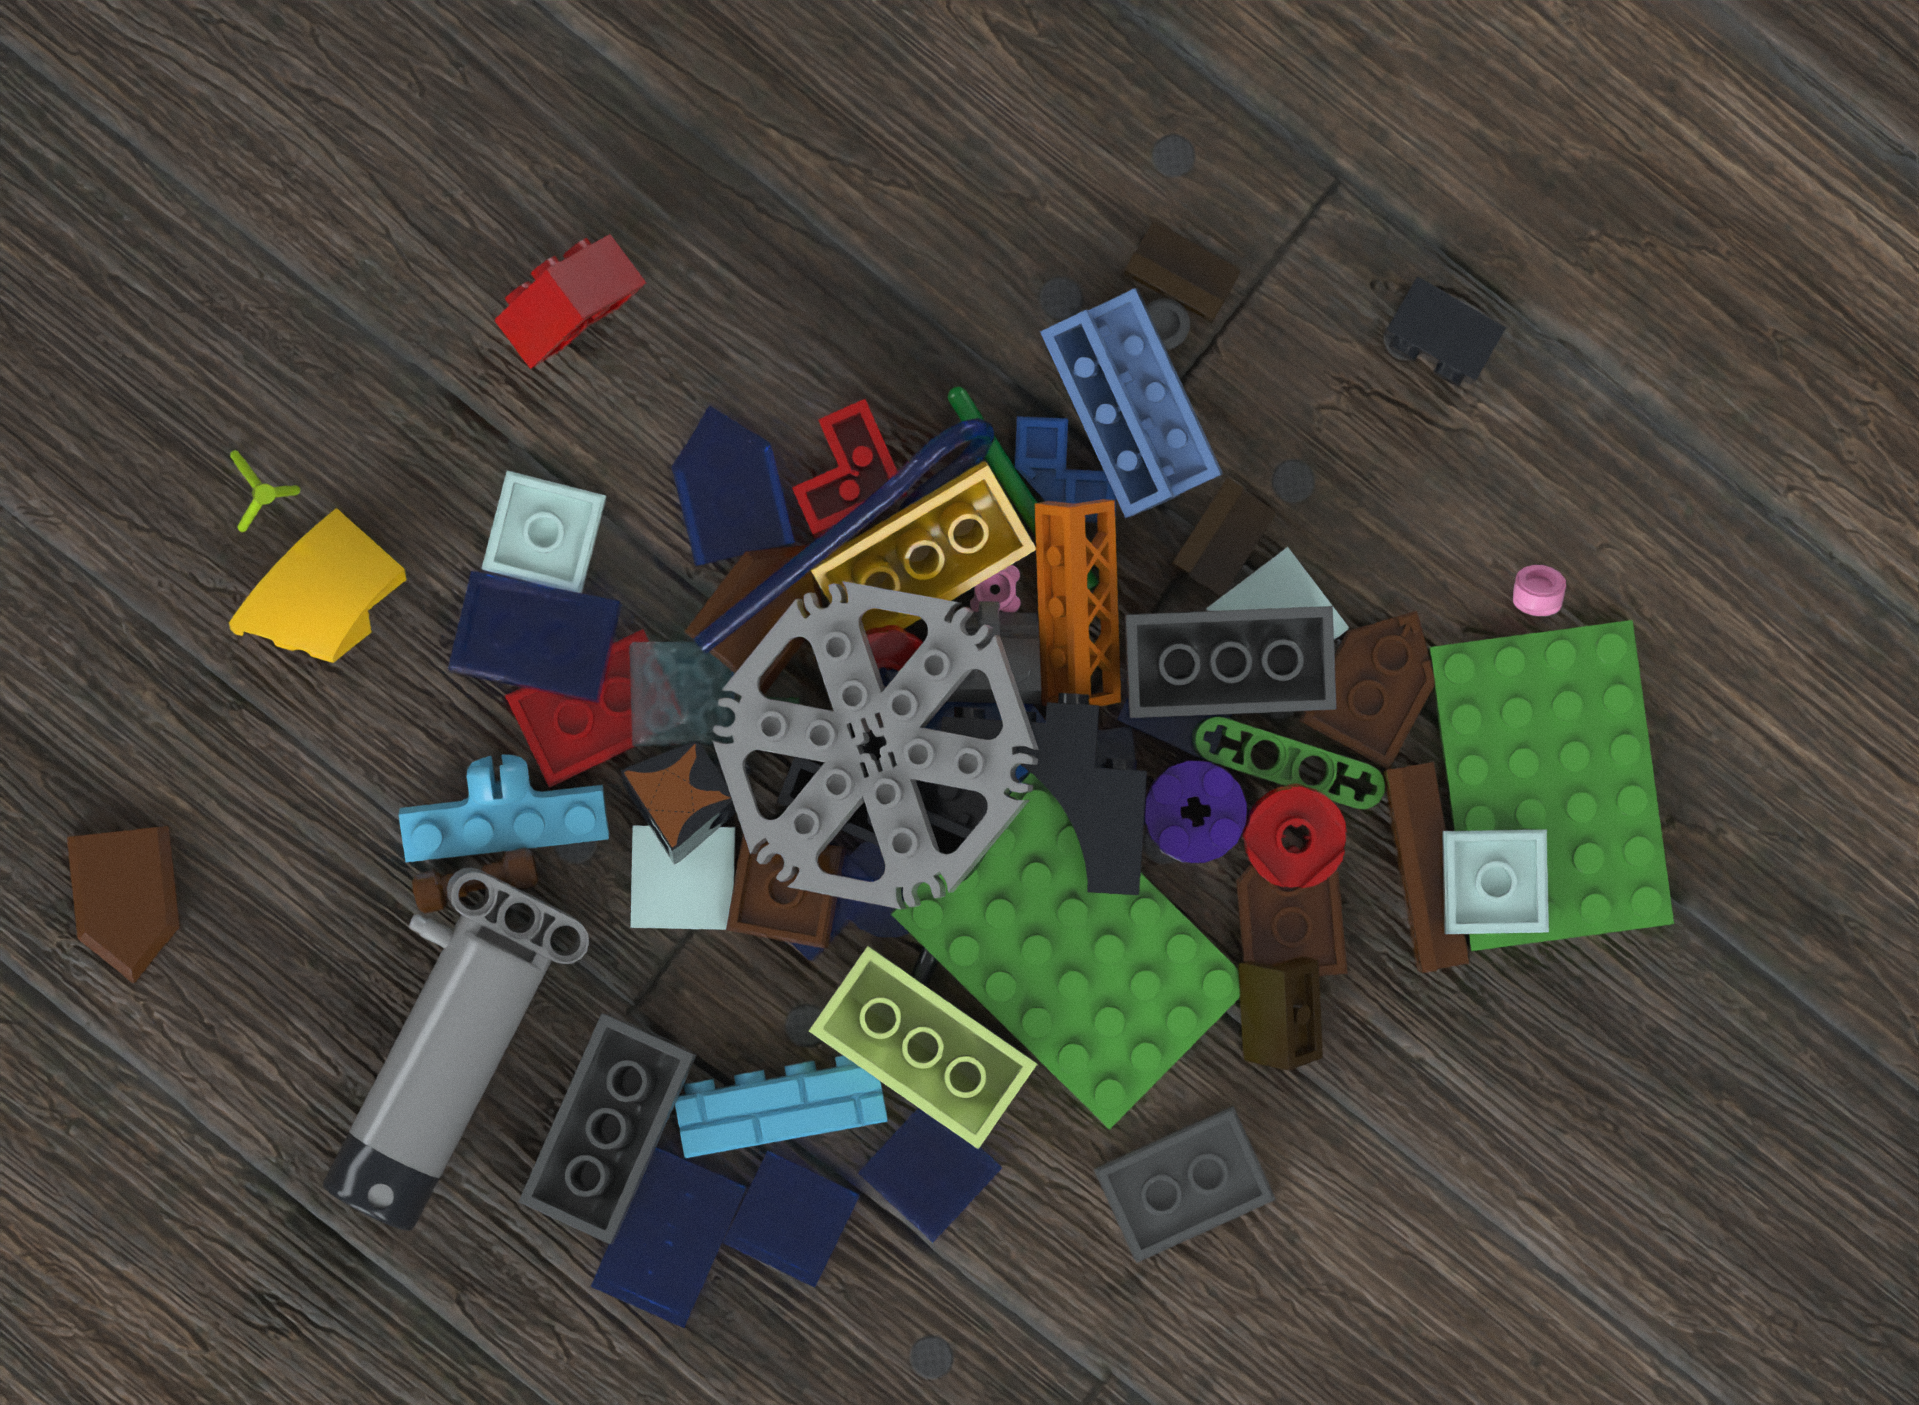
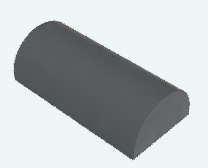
[1125,606,1336,718]
[518,1013,697,1244]

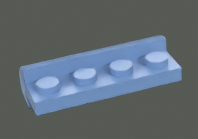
[1040,288,1223,518]

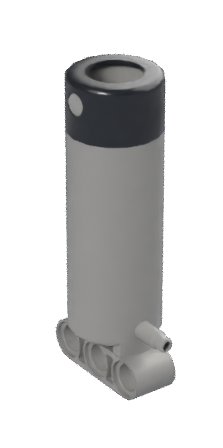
[323,867,589,1231]

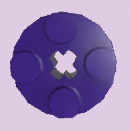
[1144,761,1247,863]

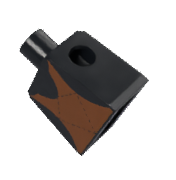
[621,741,752,865]

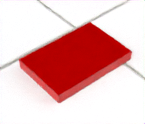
[505,629,688,788]

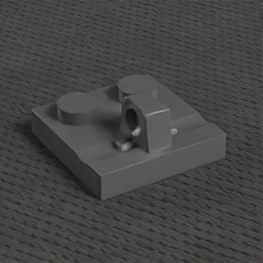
[946,601,1041,704]

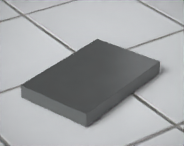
[1094,1105,1276,1263]

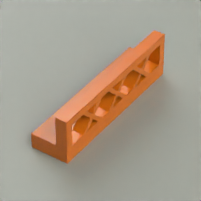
[1035,499,1121,706]

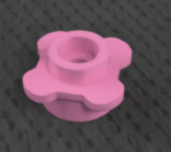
[970,565,1021,612]

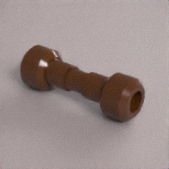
[412,847,539,914]

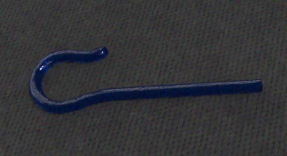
[693,418,994,654]

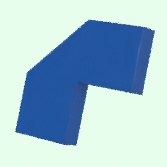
[1015,417,1116,523]

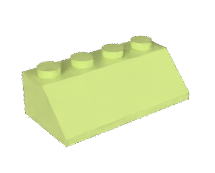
[809,946,1037,1149]

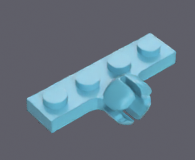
[398,754,609,863]

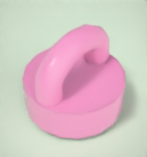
[1513,565,1566,617]

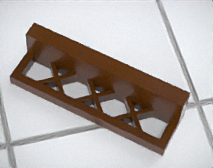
[1382,762,1469,973]

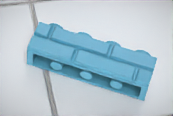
[675,1055,888,1158]

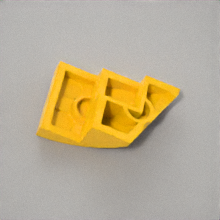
[229,508,406,663]

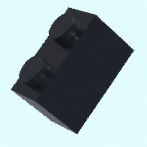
[1383,276,1506,387]

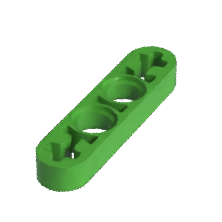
[1192,716,1385,809]

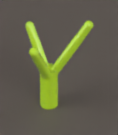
[230,450,300,532]

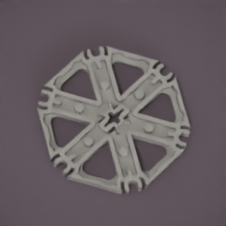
[712,581,1039,909]

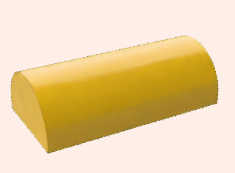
[808,461,1036,631]

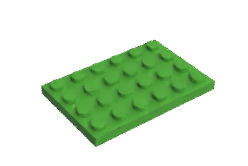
[1428,620,1674,951]
[890,773,1240,1130]

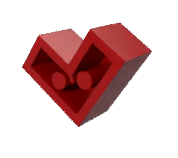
[494,234,646,369]
[792,399,907,538]

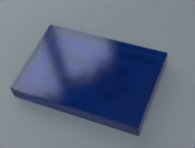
[448,571,622,703]
[590,1146,747,1328]

